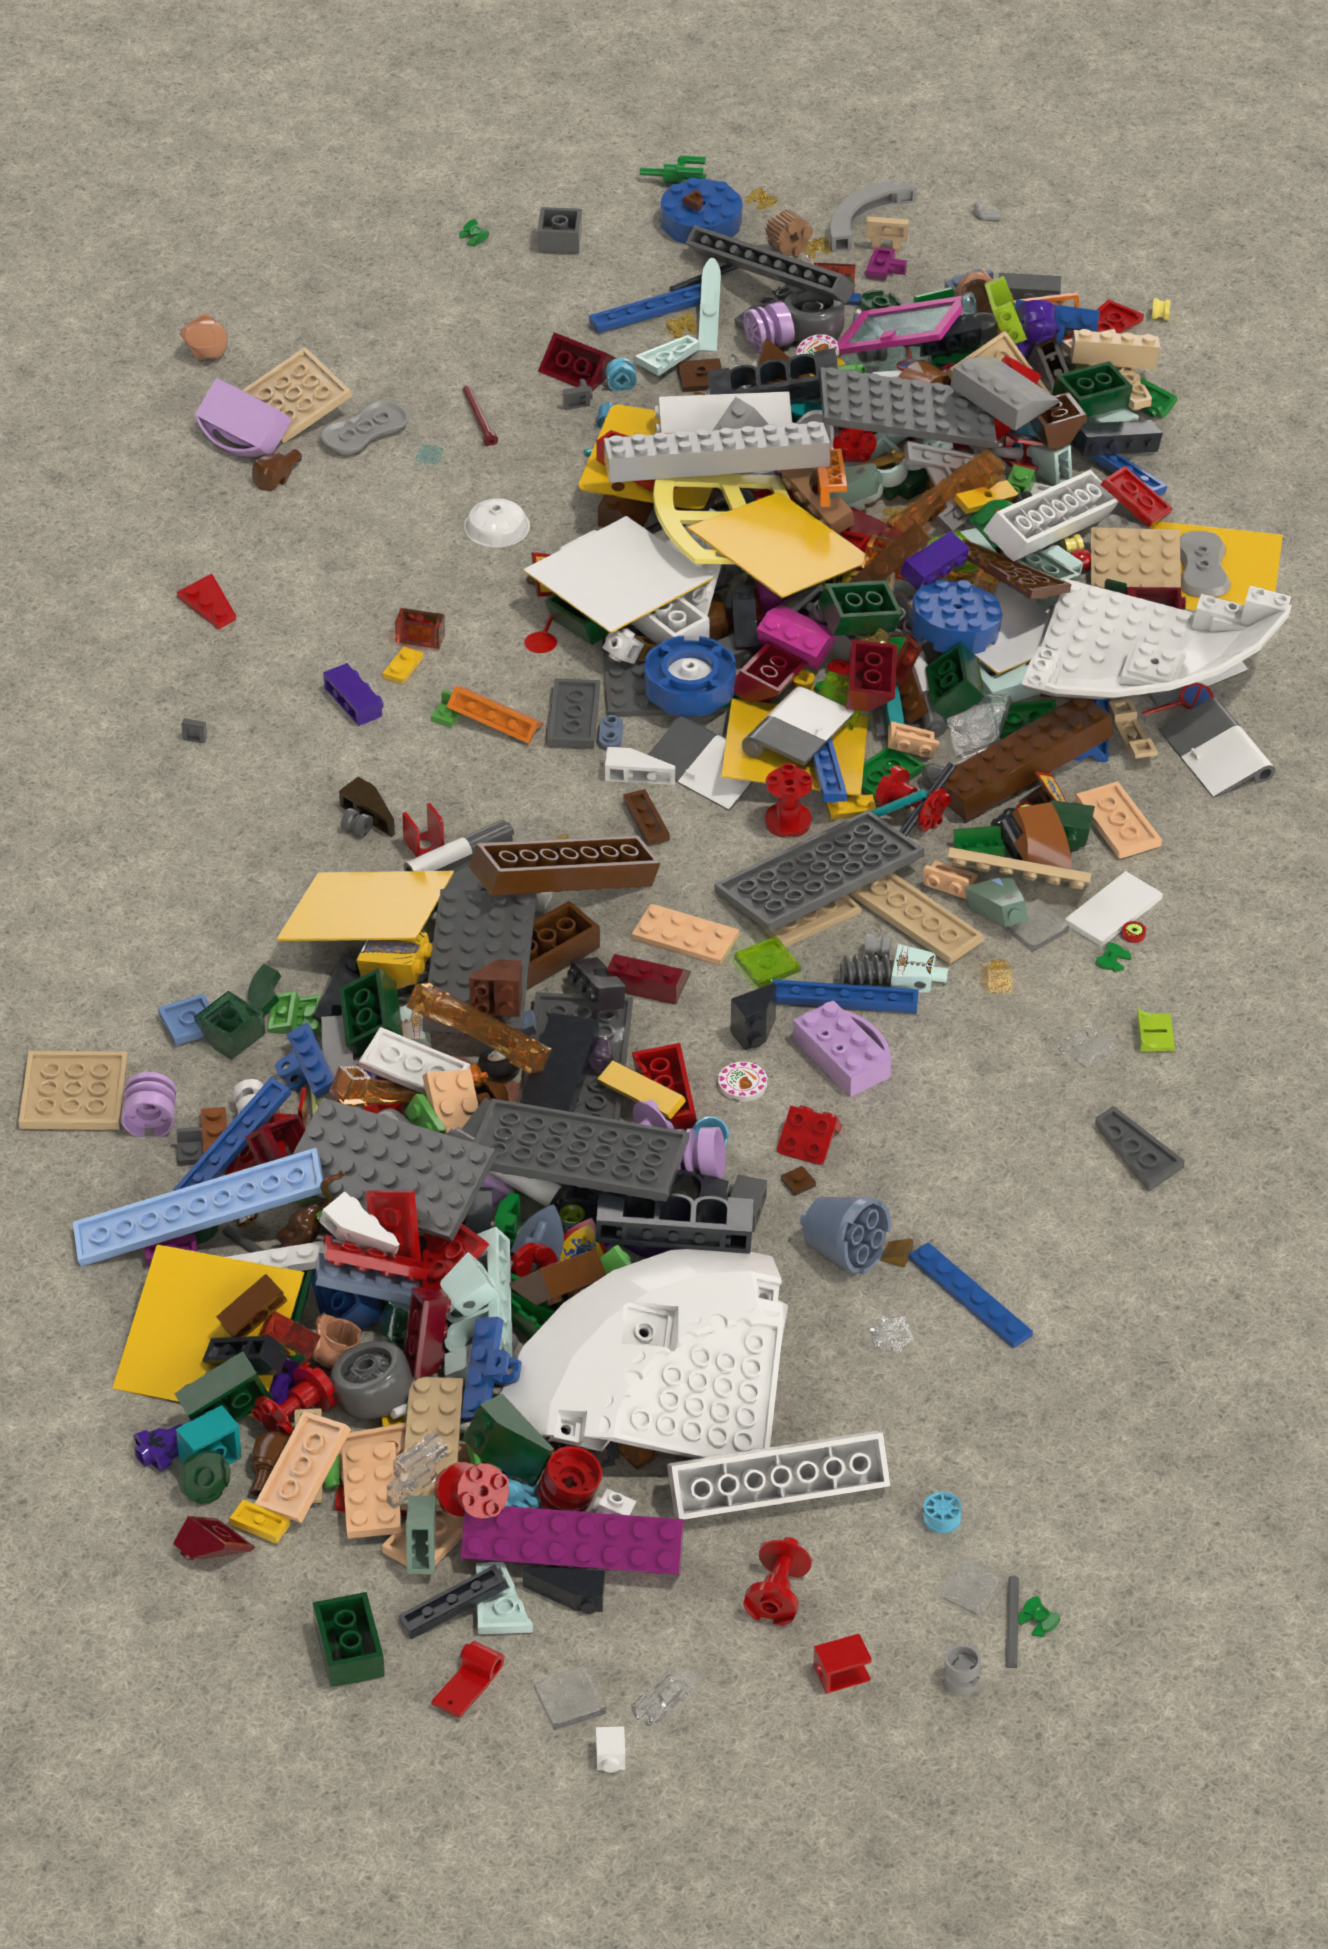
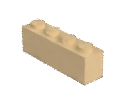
[1070,329,1160,370]

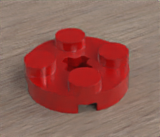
[510,1242,558,1277]

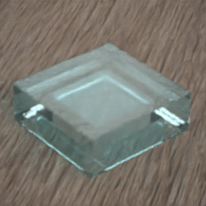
[416,444,443,465]

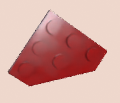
[420,1224,490,1289]

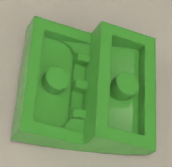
[268,991,322,1035]

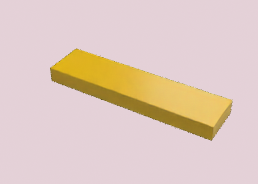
[598,1060,686,1119]

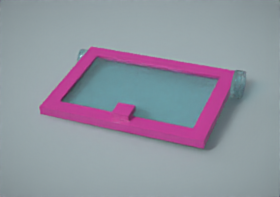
[837,292,976,355]

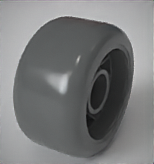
[783,289,845,343]
[330,1341,413,1419]

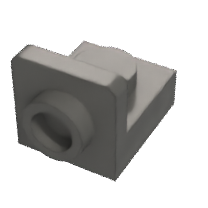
[563,379,593,410]
[176,1127,203,1166]

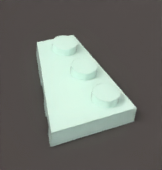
[635,335,700,376]
[476,1562,533,1635]

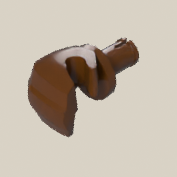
[252,449,302,491]
[707,593,732,641]
[250,1431,289,1497]

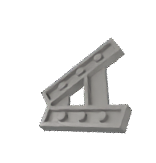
[904,441,996,533]

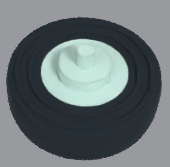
[478,1046,523,1076]

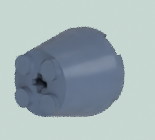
[800,1196,891,1274]

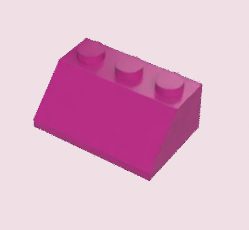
[757,605,839,670]

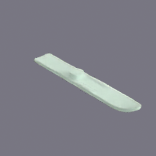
[698,258,721,352]

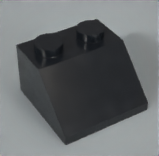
[730,983,777,1050]

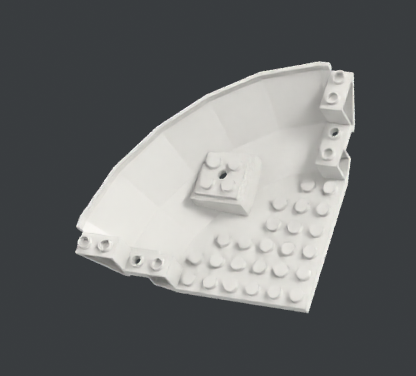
[1022,579,1292,699]
[499,1249,784,1459]

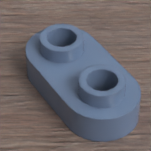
[599,715,623,751]

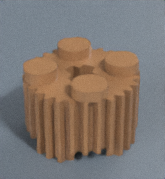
[764,209,813,257]

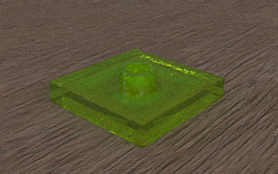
[734,936,801,988]

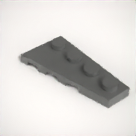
[1095,1106,1185,1192]

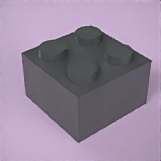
[537,207,582,253]

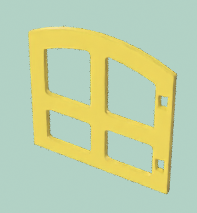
[653,474,790,564]

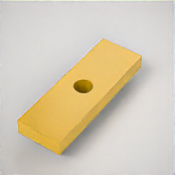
[954,480,1018,514]

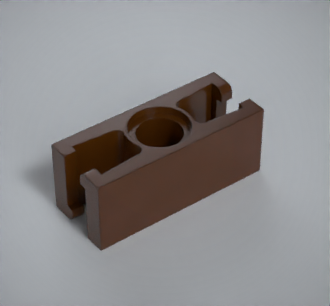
[216,1274,288,1337]

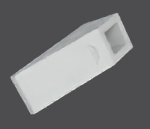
[319,1192,399,1257]

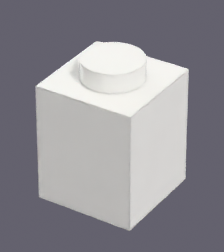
[596,1727,625,1773]

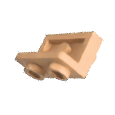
[888,721,939,758]
[923,860,978,899]

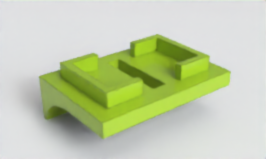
[1136,1006,1175,1052]

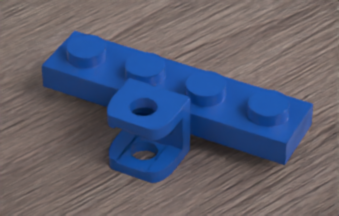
[1015,299,1100,347]
[275,1022,339,1099]
[461,1317,522,1421]

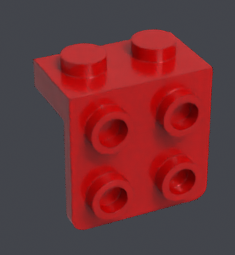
[777,1105,842,1165]

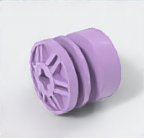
[743,301,795,353]
[122,1072,176,1137]
[678,1127,726,1179]

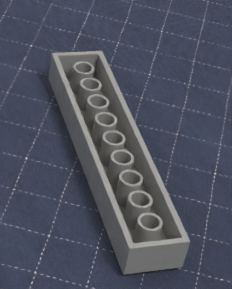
[604,421,830,483]

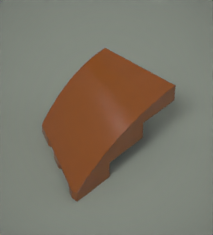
[898,359,950,385]
[1012,802,1073,870]

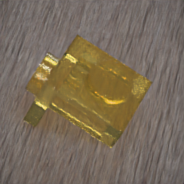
[985,959,1012,994]

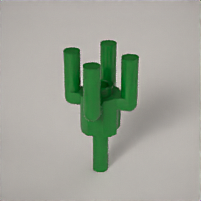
[640,155,706,184]

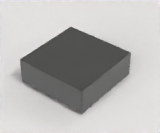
[181,718,207,743]

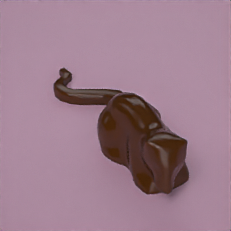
[275,1171,345,1249]

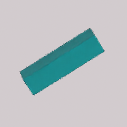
[883,686,904,732]

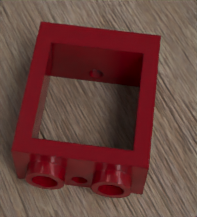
[1126,587,1186,610]
[245,1114,306,1165]

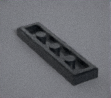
[398,1564,508,1639]

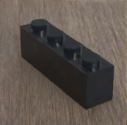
[1071,420,1163,456]

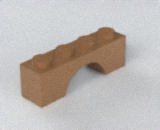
[781,468,855,534]

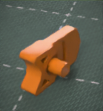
[470,1064,488,1083]

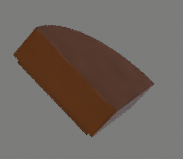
[683,189,703,212]

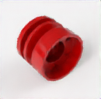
[537,1446,602,1512]

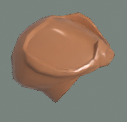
[955,270,993,315]
[180,314,228,360]
[312,1313,361,1371]

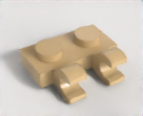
[866,216,909,252]

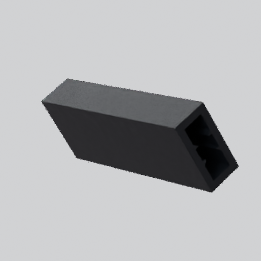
[520,1012,599,1112]

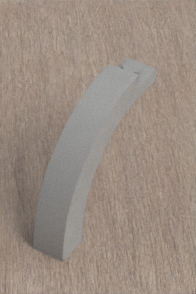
[830,180,917,252]

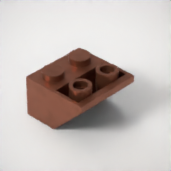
[469,959,523,1017]

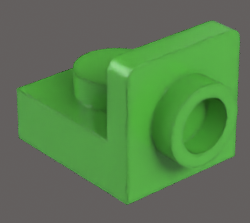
[431,690,462,728]

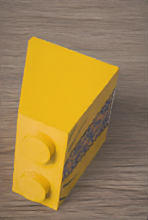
[357,932,433,989]

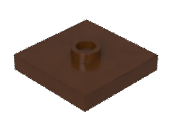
[677,358,722,392]

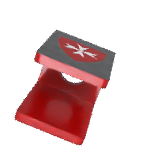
[1001,432,1044,471]

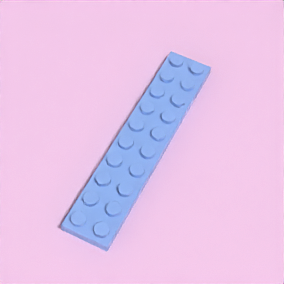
[73,1148,324,1266]

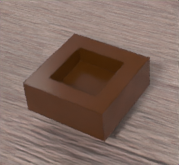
[781,1166,816,1196]

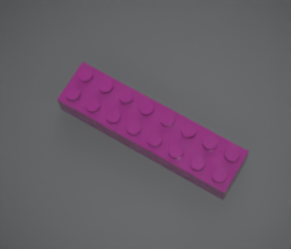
[461,1506,685,1575]

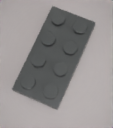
[548,678,600,748]

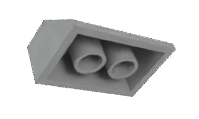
[713,397,769,474]

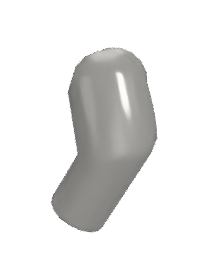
[972,202,1000,221]
[991,441,1024,459]

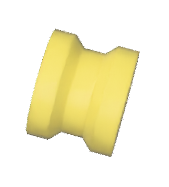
[1152,298,1171,321]
[1060,534,1084,553]

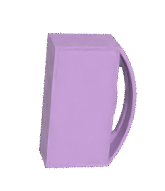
[195,378,292,457]
[793,1001,891,1097]

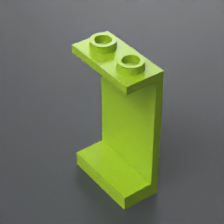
[985,276,1027,344]

